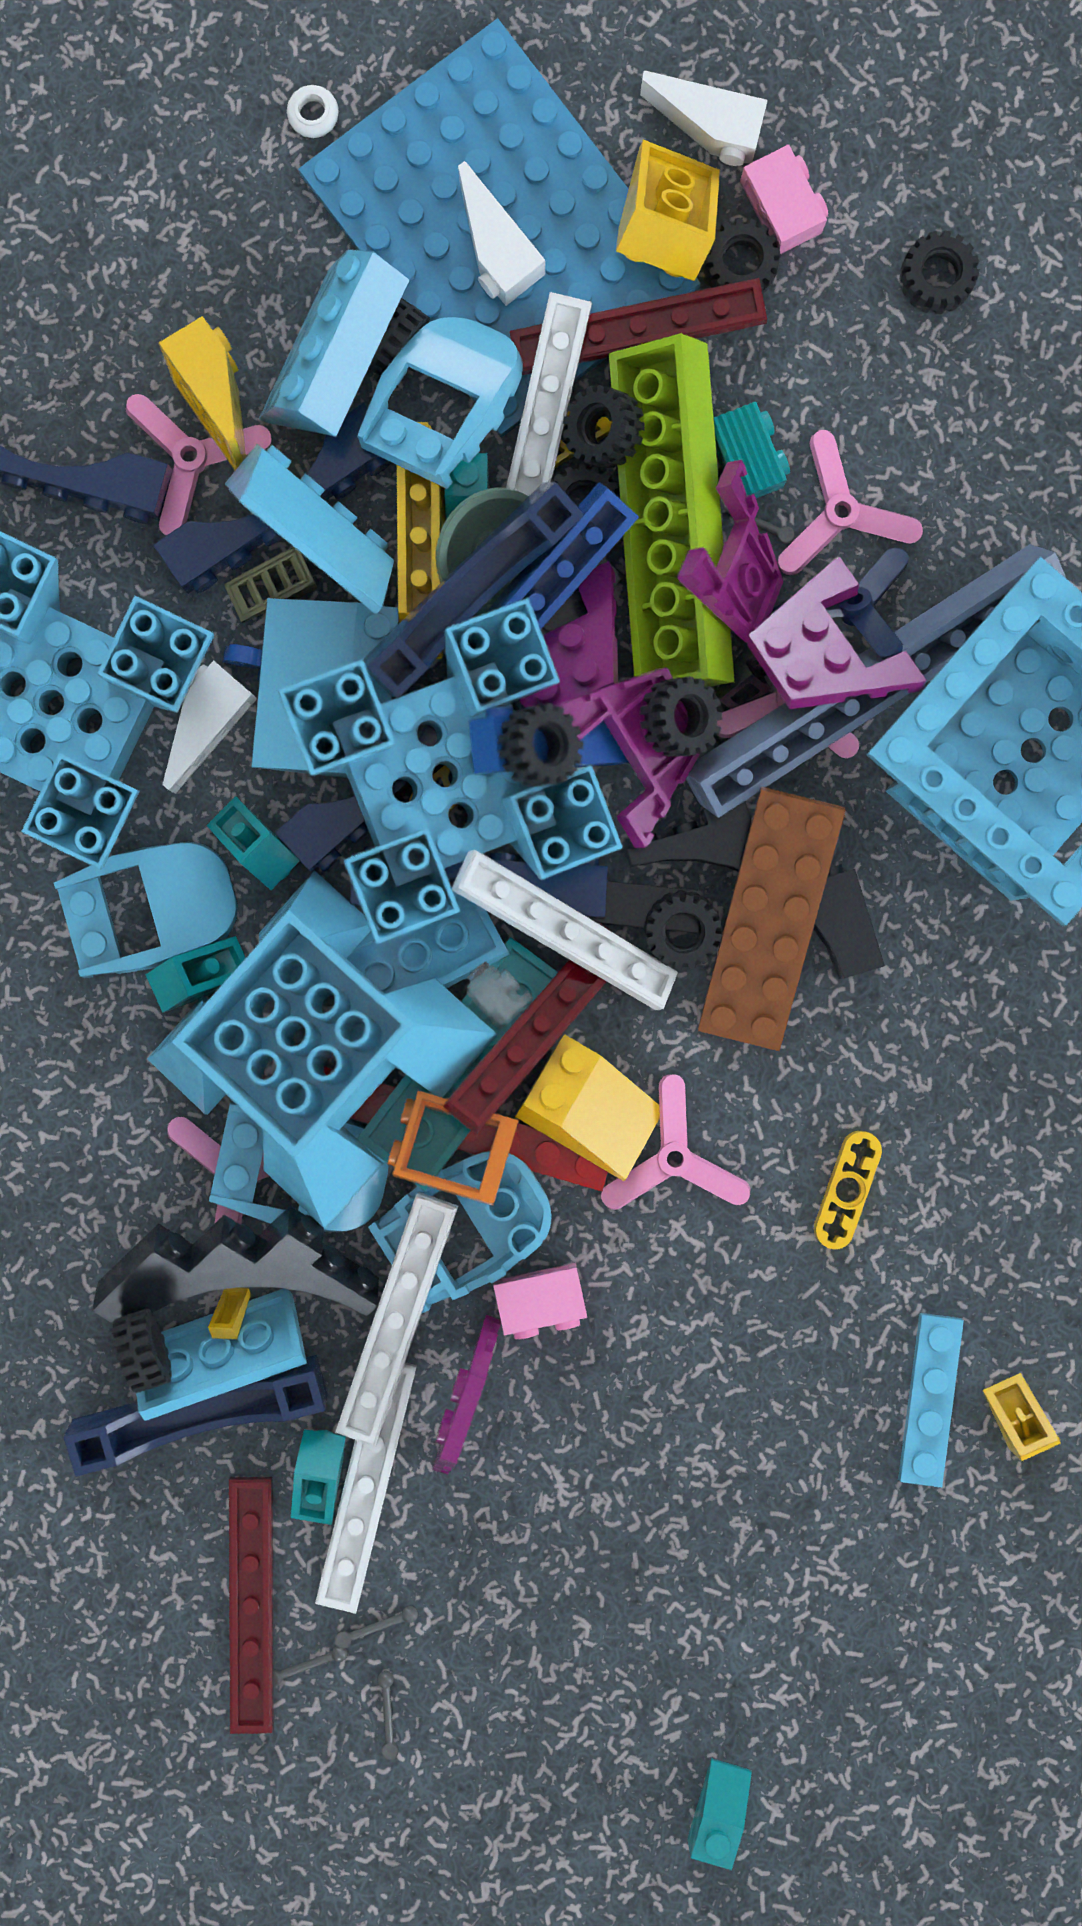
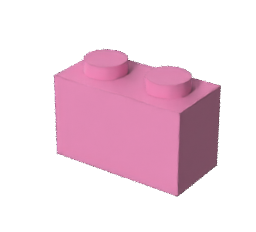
[740,144,828,254]
[493,1263,587,1339]

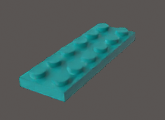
[357,937,558,1191]

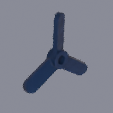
[772,548,909,660]

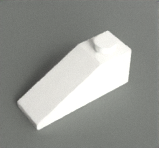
[640,70,767,166]
[458,161,545,306]
[162,661,257,794]

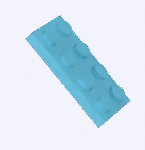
[346,890,510,994]
[136,1289,307,1421]

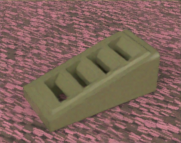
[224,547,318,623]

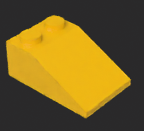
[616,139,720,281]
[159,316,246,470]
[515,1034,660,1181]

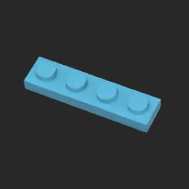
[898,1313,964,1488]

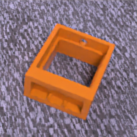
[387,1090,518,1206]

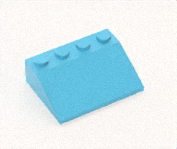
[259,250,409,436]
[225,444,394,615]
[251,598,399,778]

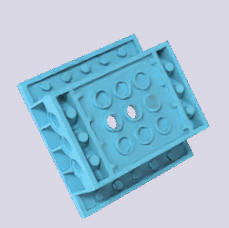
[867,557,1082,926]

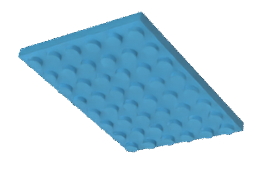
[298,18,700,438]

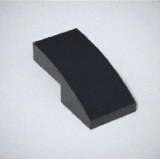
[715,645,771,709]

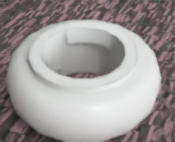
[287,85,339,138]

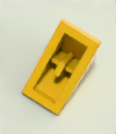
[983,1373,1061,1461]

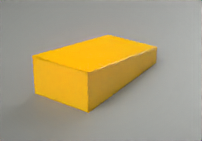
[208,1288,251,1339]

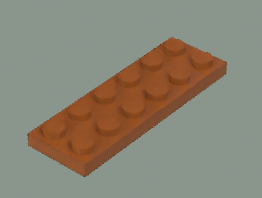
[698,787,846,1051]

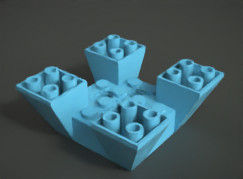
[0,532,215,870]
[278,598,623,944]
[147,870,498,1228]

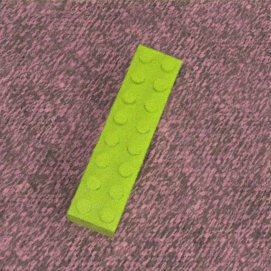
[609,333,734,686]

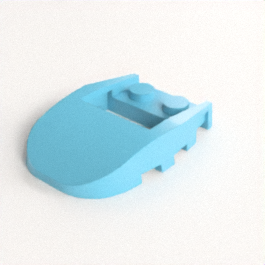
[357,317,523,489]
[54,842,237,978]
[209,1102,388,1232]
[368,1151,551,1313]

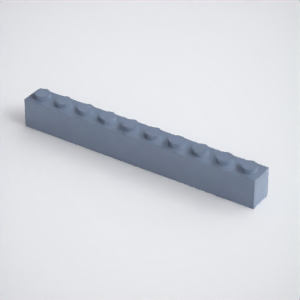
[686,544,1067,818]

